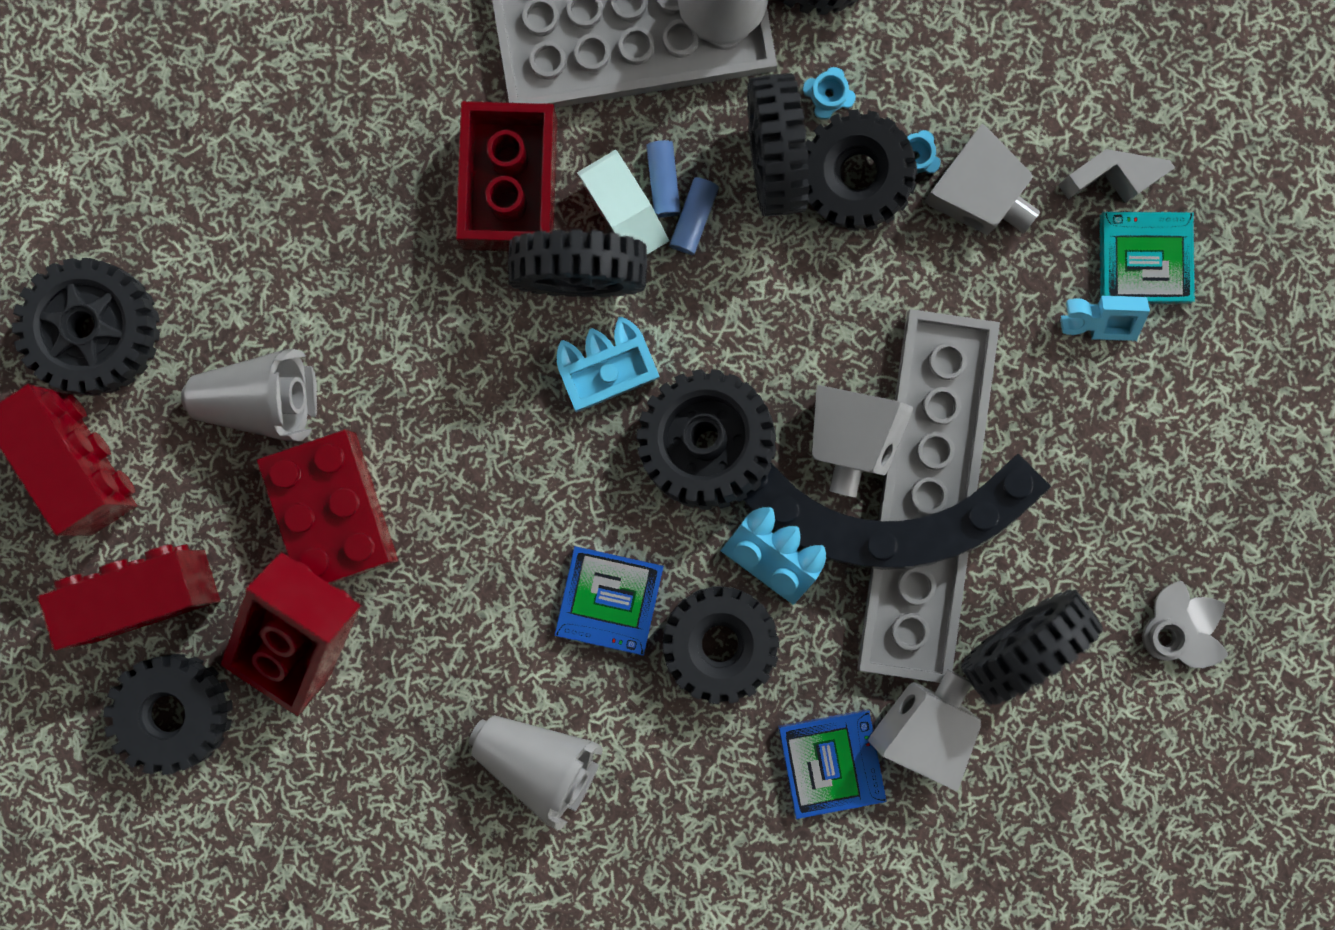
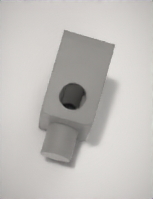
[923,124,1040,235]
[812,385,913,497]
[868,669,981,791]

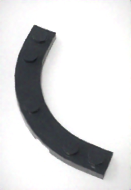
[743,453,1052,570]

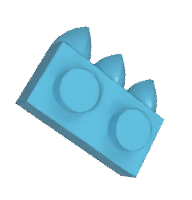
[556,317,660,413]
[721,507,826,605]

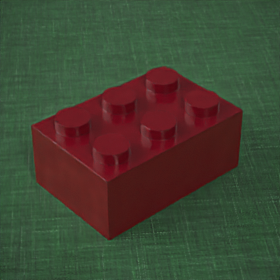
[456,101,557,251]
[0,384,138,536]
[257,429,399,585]
[38,544,221,651]
[221,552,361,717]

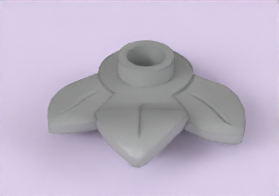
[1142,581,1228,668]

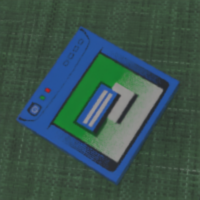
[554,546,664,656]
[778,709,887,819]

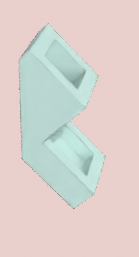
[577,149,669,254]

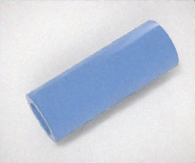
[646,140,681,218]
[669,177,719,255]

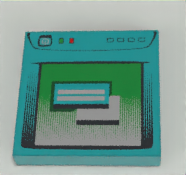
[1100,212,1195,304]

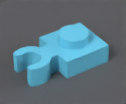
[1060,296,1150,341]

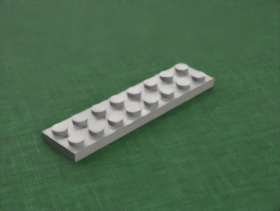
[857,309,1000,683]

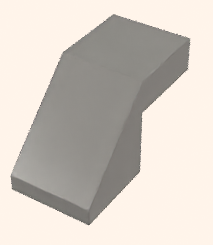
[1058,149,1175,203]

